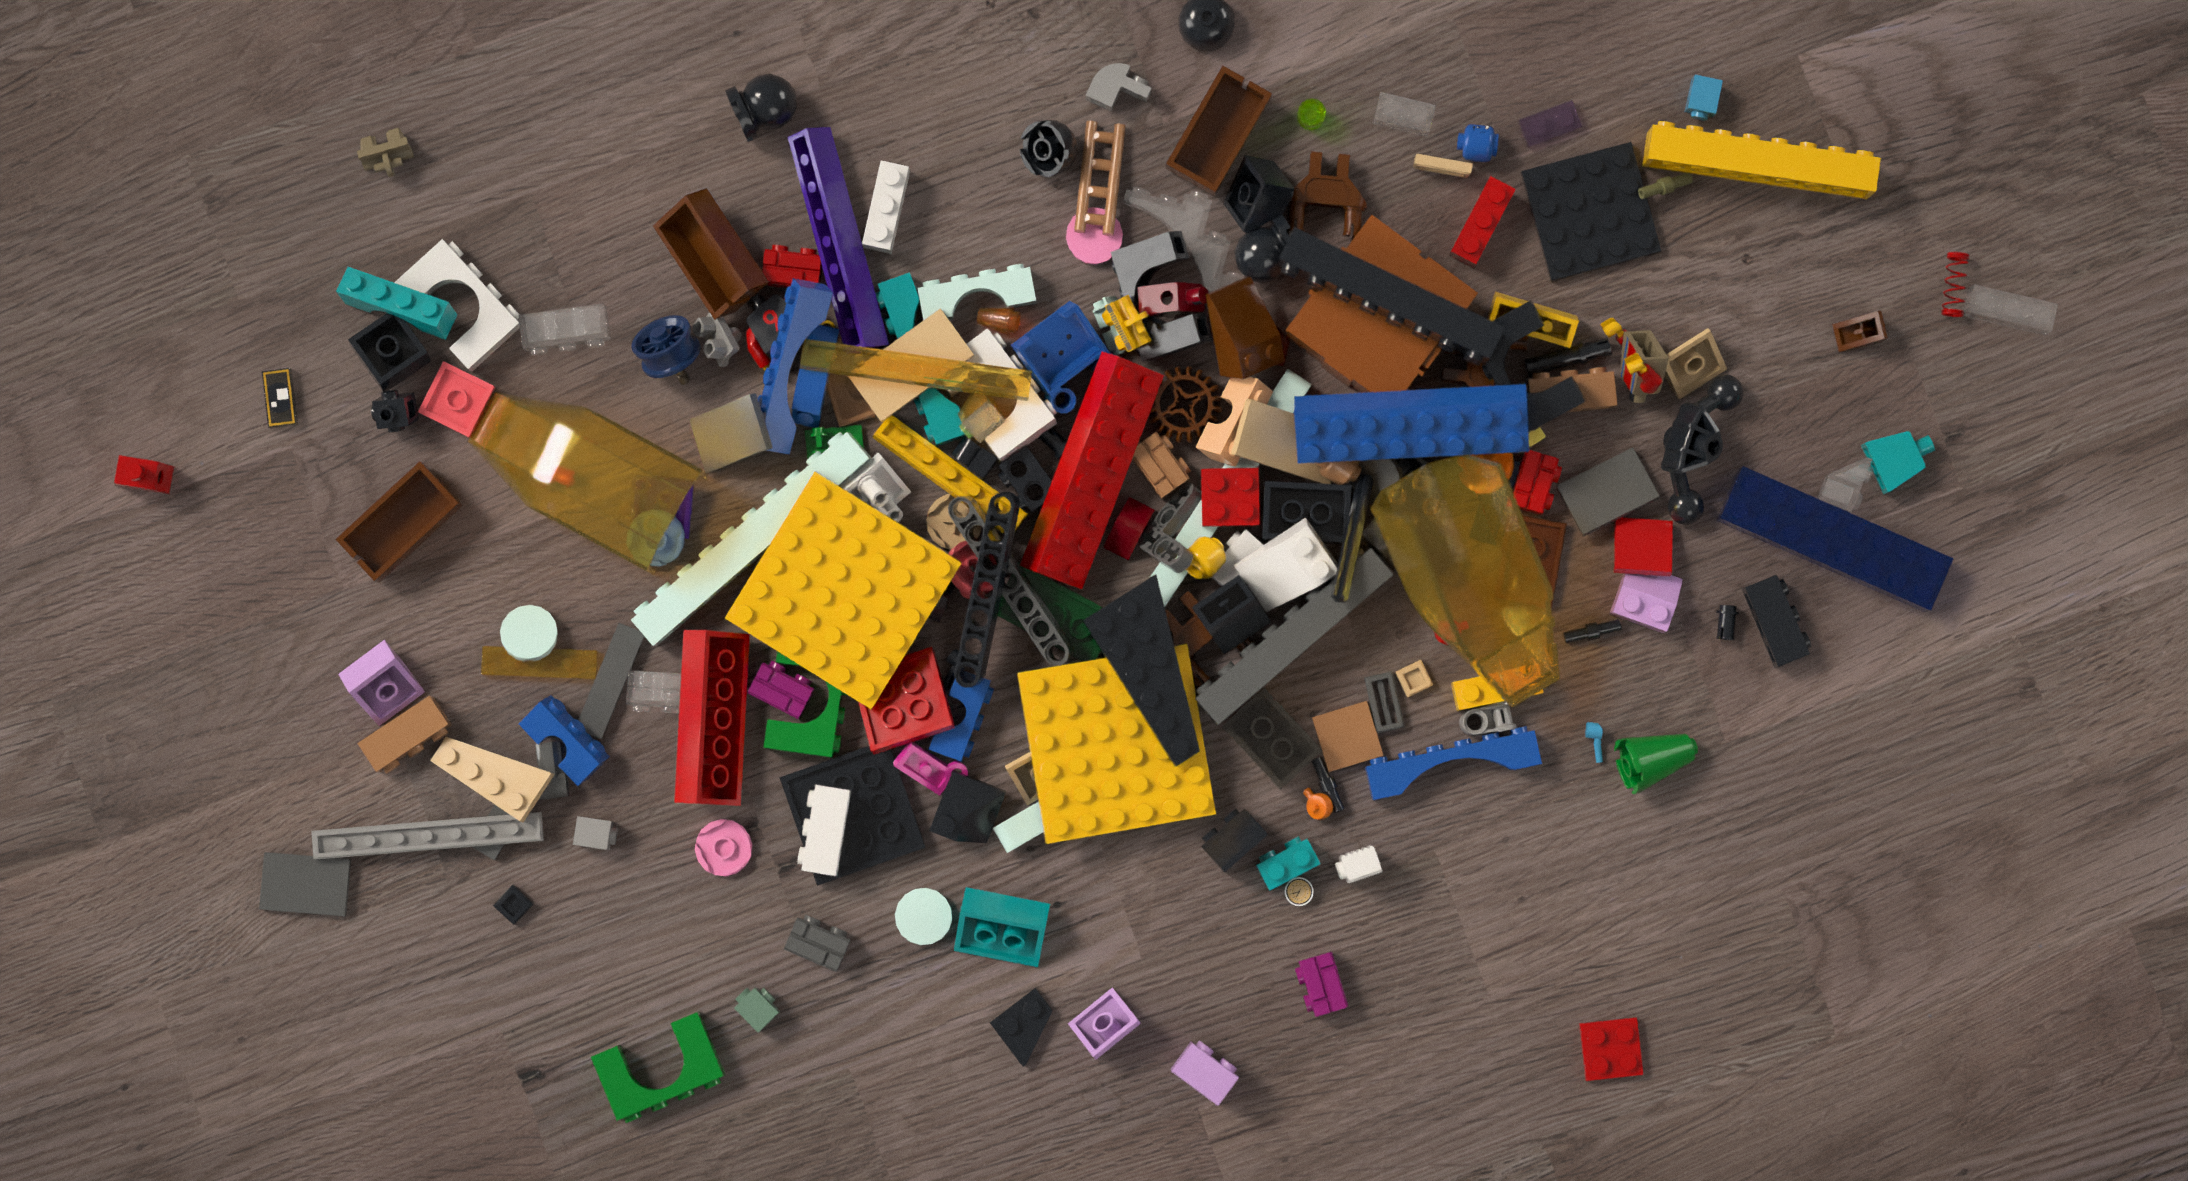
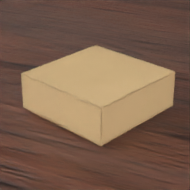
[1395,660,1433,698]

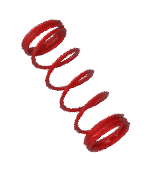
[1941,252,1970,317]

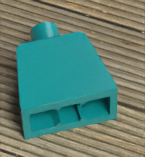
[1861,431,1935,494]

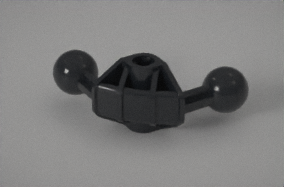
[1661,374,1744,525]

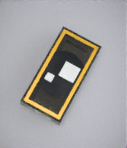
[261,368,298,429]

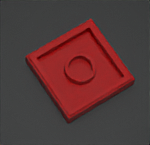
[1614,518,1673,577]

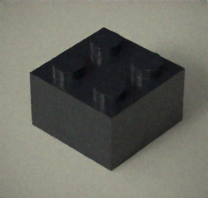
[348,313,431,392]

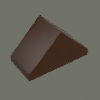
[1832,310,1888,352]

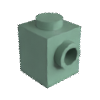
[734,987,780,1033]

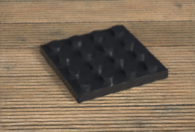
[1521,142,1662,282]
[779,746,926,886]

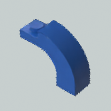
[792,325,840,428]

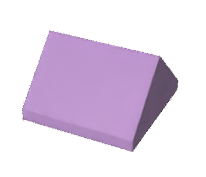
[1068,988,1141,1060]

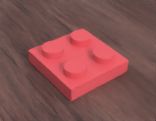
[418,361,495,438]

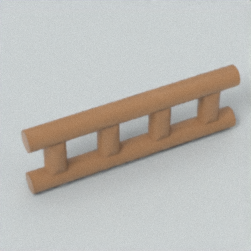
[1074,121,1126,236]

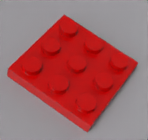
[858,647,955,754]

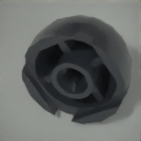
[1179,0,1235,51]
[1020,120,1077,177]

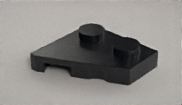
[990,988,1053,1067]

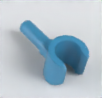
[1585,722,1603,763]

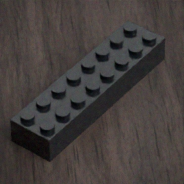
[1277,227,1505,366]

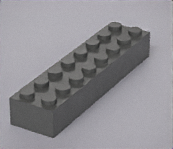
[1196,549,1393,726]

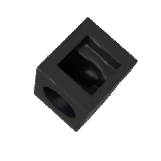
[951,436,998,481]

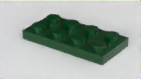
[998,562,1103,662]

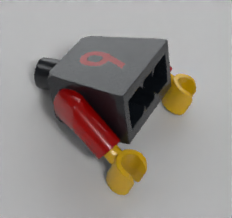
[746,294,835,371]

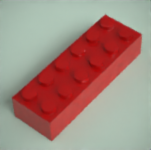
[674,630,750,806]

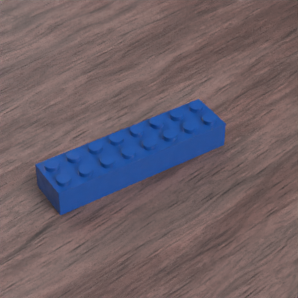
[1294,384,1529,464]

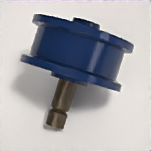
[631,315,701,385]

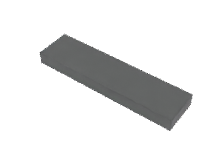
[578,623,645,739]

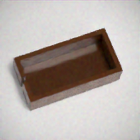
[1165,65,1272,197]
[653,188,769,320]
[335,461,463,583]

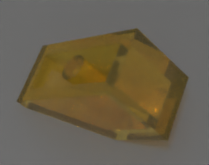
[958,384,1006,443]

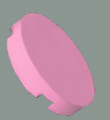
[1066,207,1123,265]
[695,819,753,876]

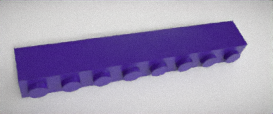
[788,127,889,355]

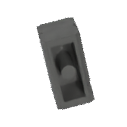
[784,914,851,972]

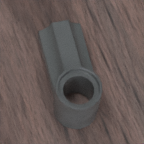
[536,741,569,800]

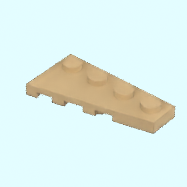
[430,737,555,823]

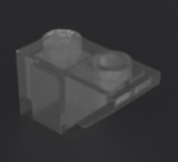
[1816,457,1874,514]

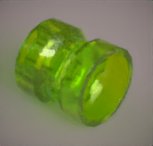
[1297,98,1326,131]

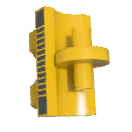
[1102,295,1151,352]

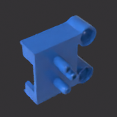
[1011,301,1114,414]

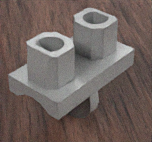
[692,312,742,367]

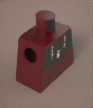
[1138,282,1209,318]

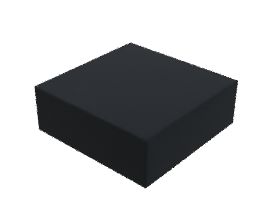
[493,885,534,925]

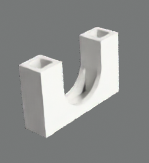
[394,239,522,372]
[940,328,1057,463]

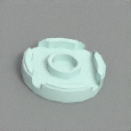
[500,605,558,661]
[895,888,952,945]

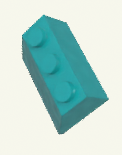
[954,887,1050,967]

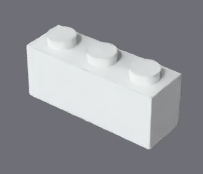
[862,161,910,254]
[797,785,851,876]

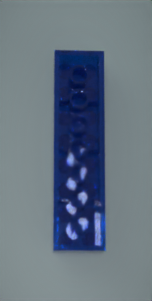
[1716,466,1954,613]

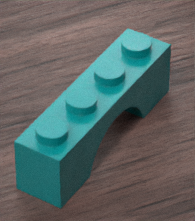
[336,267,457,340]

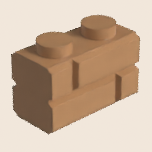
[1132,432,1191,500]

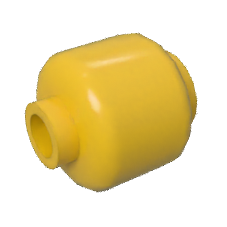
[1186,536,1226,579]

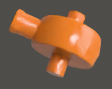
[1303,788,1333,820]

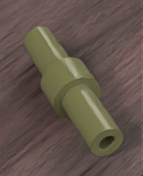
[1638,172,1693,199]

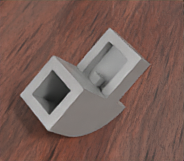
[1086,63,1152,111]

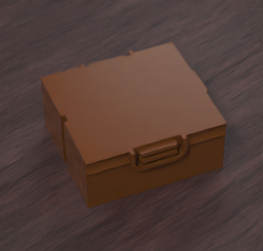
[1286,215,1478,393]

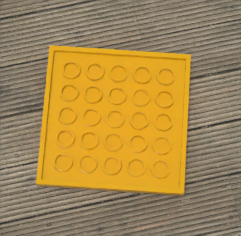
[725,471,962,709]
[1017,644,1216,844]

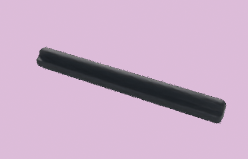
[1331,474,1374,603]

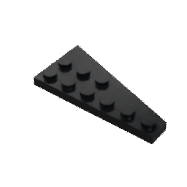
[1082,574,1200,767]

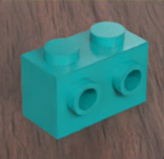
[1256,836,1321,891]

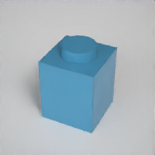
[1685,75,1723,121]

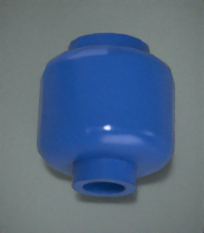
[1457,124,1499,163]

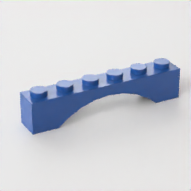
[758,278,833,455]
[1365,726,1542,800]

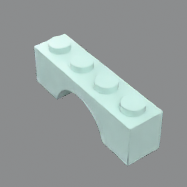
[918,264,1037,320]

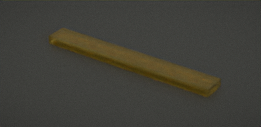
[800,339,1032,401]

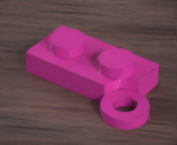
[893,742,968,796]

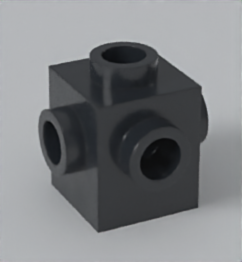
[371,390,419,432]

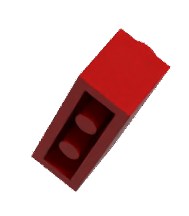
[1448,176,1516,269]

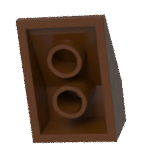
[1205,277,1285,379]

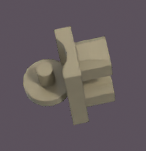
[357,128,414,178]

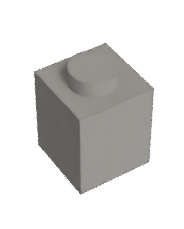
[573,816,618,850]

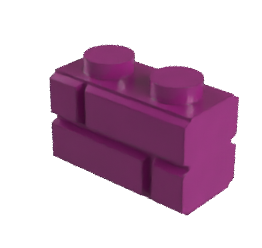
[747,660,815,720]
[1295,951,1349,1017]

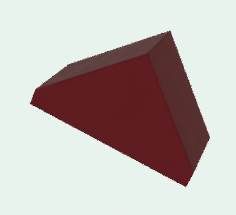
[1103,497,1155,561]

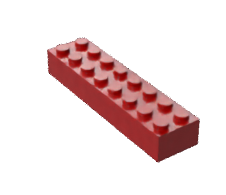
[1020,351,1164,589]

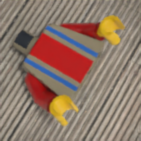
[1600,318,1669,403]

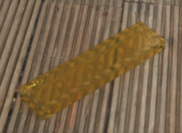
[481,646,598,679]

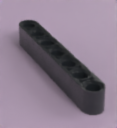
[955,492,1020,688]

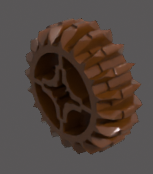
[1149,366,1222,443]

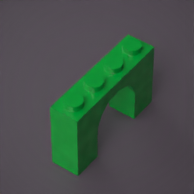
[763,651,847,758]
[591,1011,726,1123]

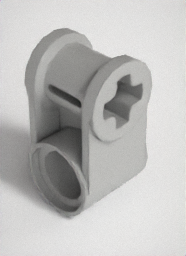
[1459,700,1517,736]

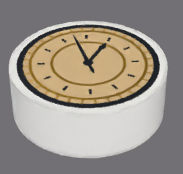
[1284,877,1313,906]

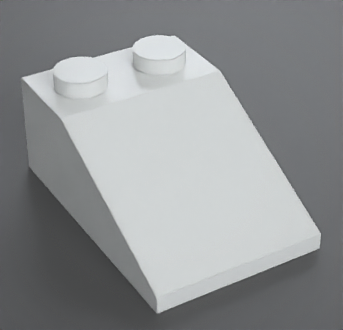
[1234,518,1338,612]

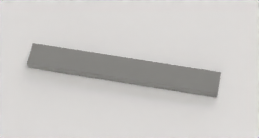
[311,812,544,860]

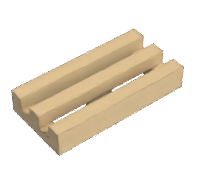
[1413,154,1473,178]

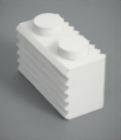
[1335,845,1382,883]

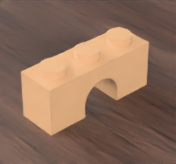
[1196,377,1273,467]

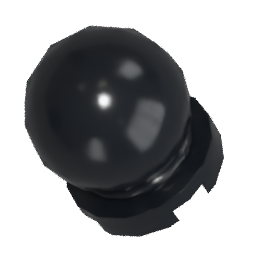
[725,73,797,142]
[1235,215,1291,283]

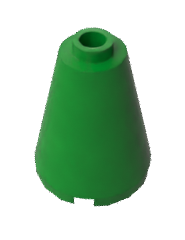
[1614,734,1698,794]

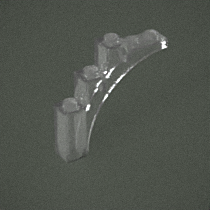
[1123,187,1245,346]

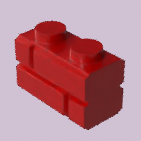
[762,245,822,288]
[1509,450,1562,515]

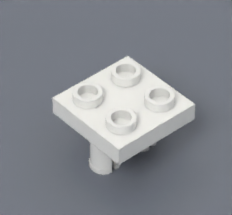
[840,453,911,522]

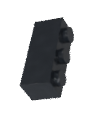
[1742,575,1811,668]

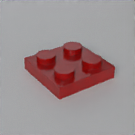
[1201,468,1260,527]
[1579,1017,1643,1081]

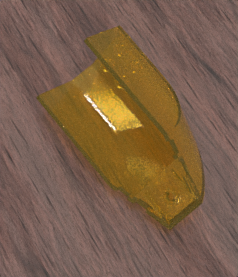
[467,392,708,576]
[1371,455,1560,707]

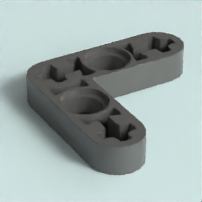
[1138,482,1201,573]

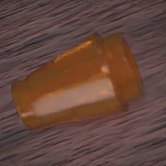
[977,307,1021,336]

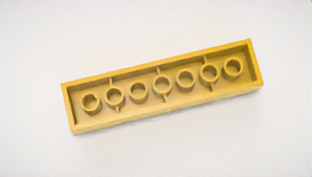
[1642,121,1881,199]

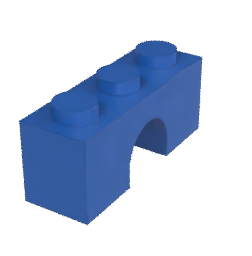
[929,671,995,762]
[519,695,610,786]

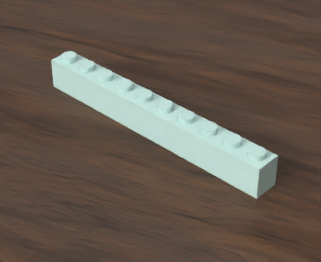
[631,432,871,646]

